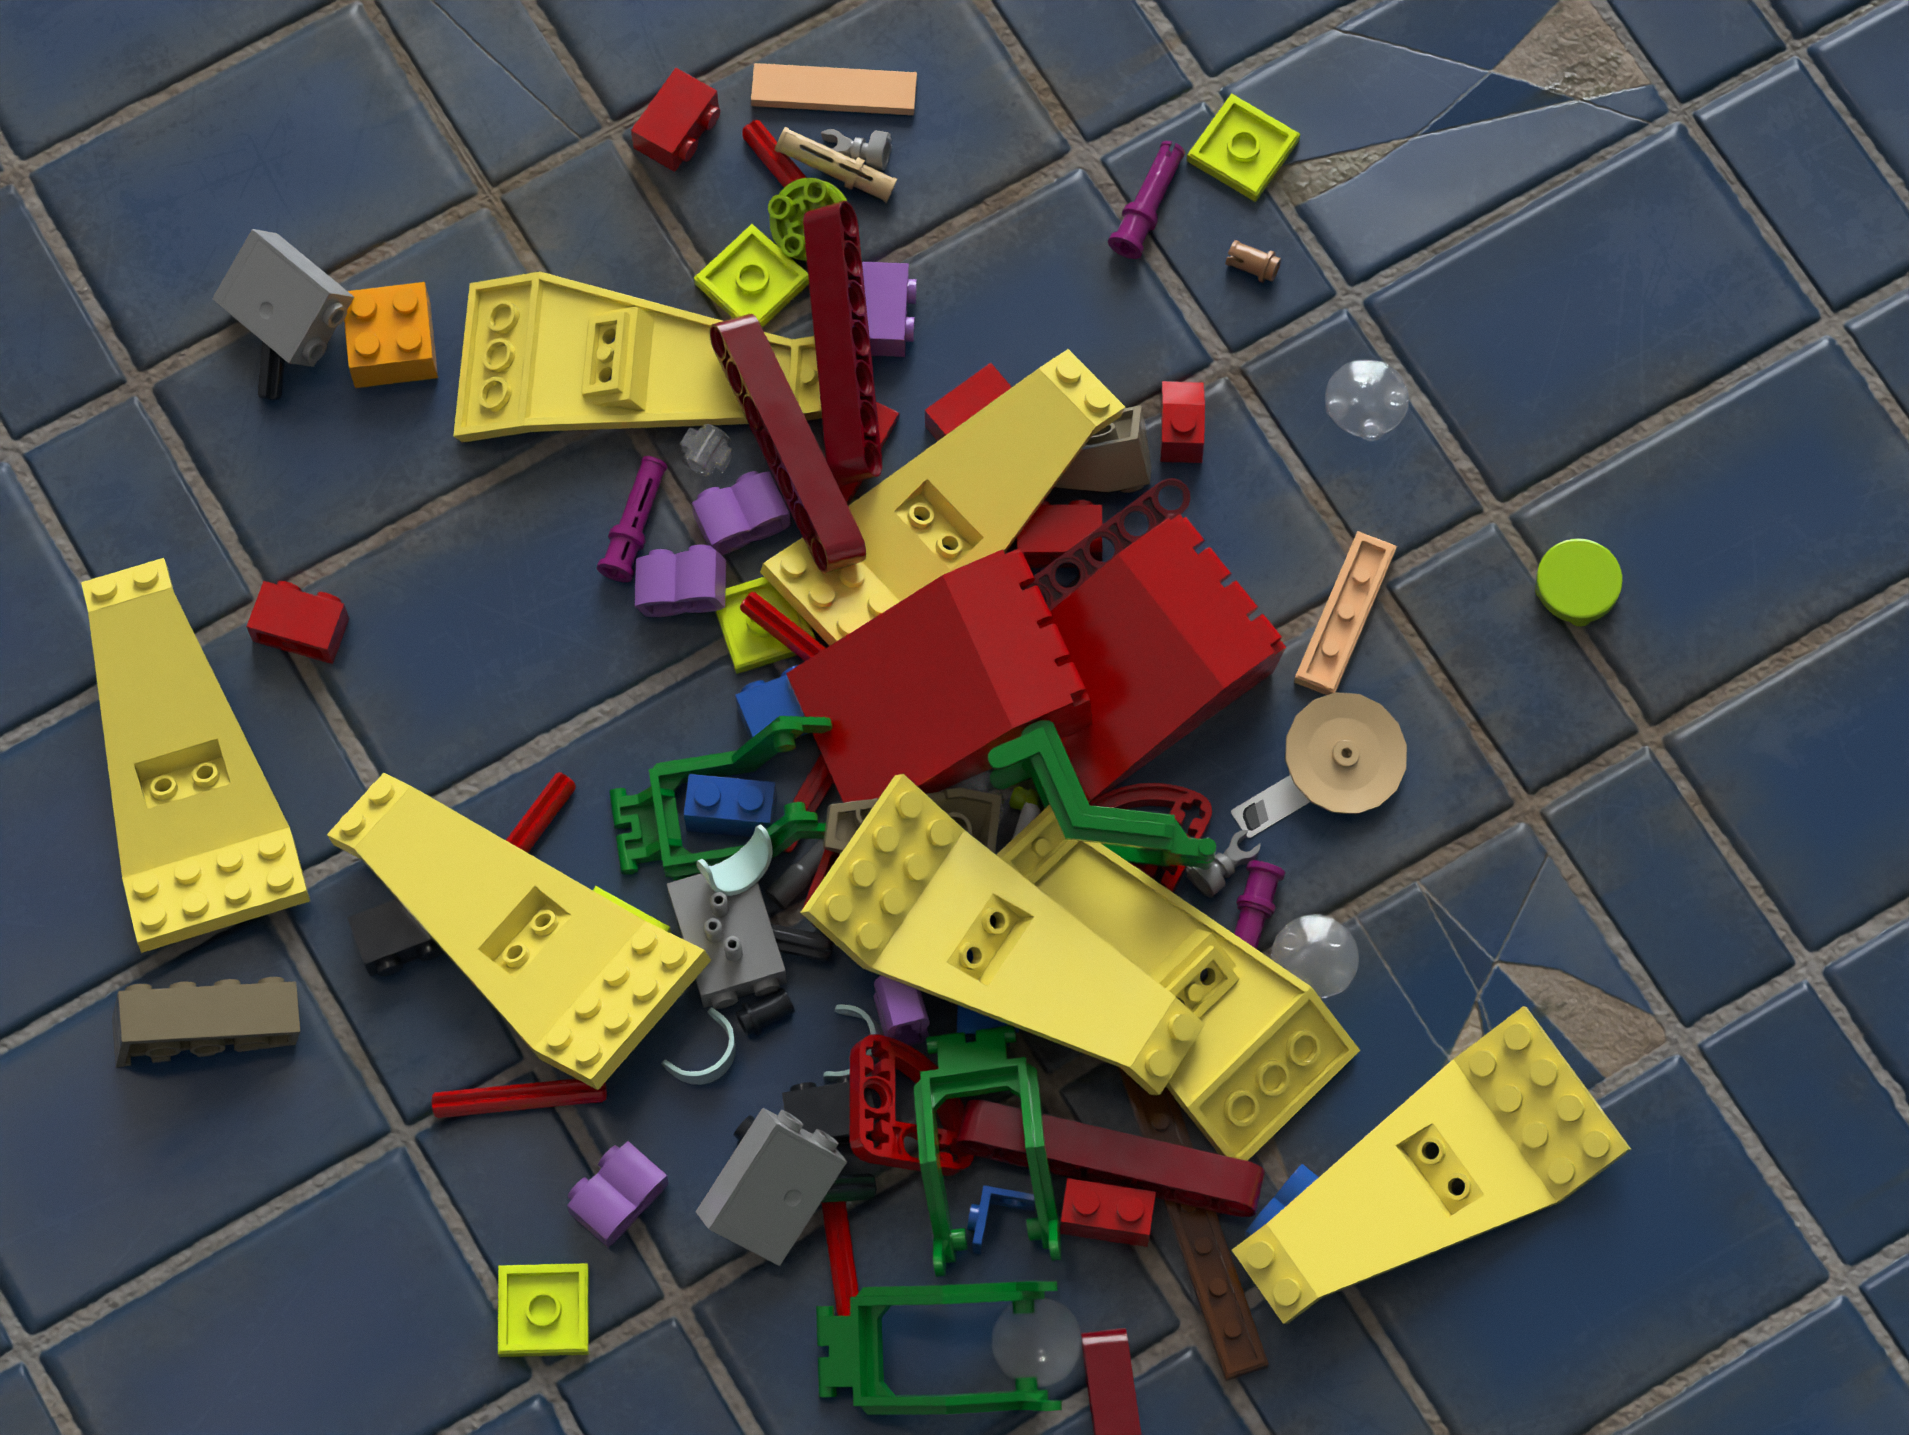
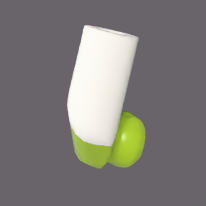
[1009,786,1041,839]

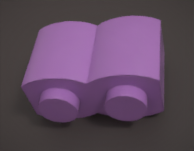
[692,471,790,555]
[635,545,726,617]
[873,975,930,1046]
[567,1141,669,1248]

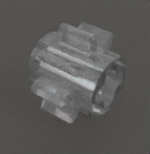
[680,424,733,476]

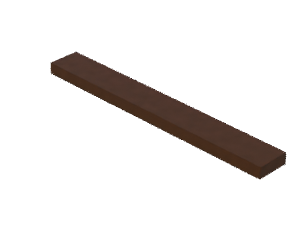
[1117,1066,1269,1381]

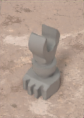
[821,129,892,171]
[1186,830,1261,898]

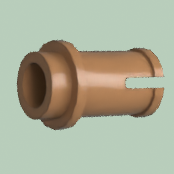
[1225,240,1281,283]

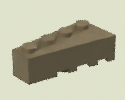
[112,977,300,1067]

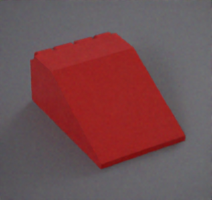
[1039,514,1286,803]
[786,548,1093,803]

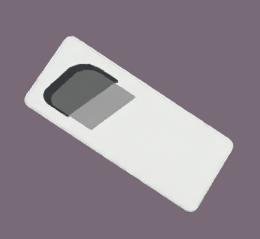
[1231,775,1310,838]

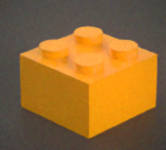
[344,282,438,388]

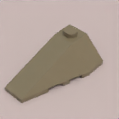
[1054,405,1152,493]
[823,787,1002,854]

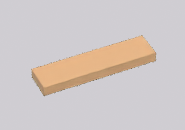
[751,63,917,115]
[1294,531,1397,695]

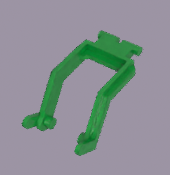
[609,716,832,880]
[988,720,1216,870]
[914,1025,1061,1277]
[816,1281,1062,1415]

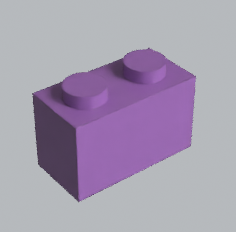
[862,262,917,357]

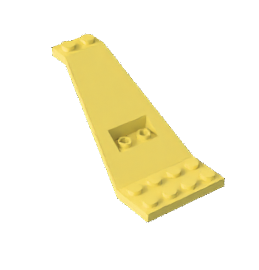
[453,271,822,443]
[760,349,1125,646]
[81,558,310,953]
[327,773,711,1090]
[800,774,1205,1095]
[996,804,1360,1161]
[1232,1006,1632,1324]

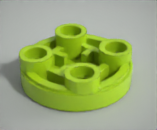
[768,178,847,262]
[1535,539,1622,627]

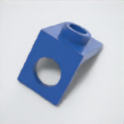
[967,1185,1036,1254]

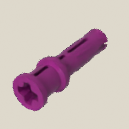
[1108,141,1186,259]
[596,456,668,582]
[1234,860,1286,949]

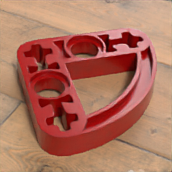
[1089,783,1212,893]
[850,1034,974,1176]

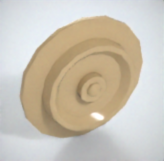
[1285,692,1407,814]

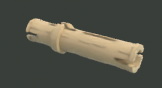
[774,127,897,203]

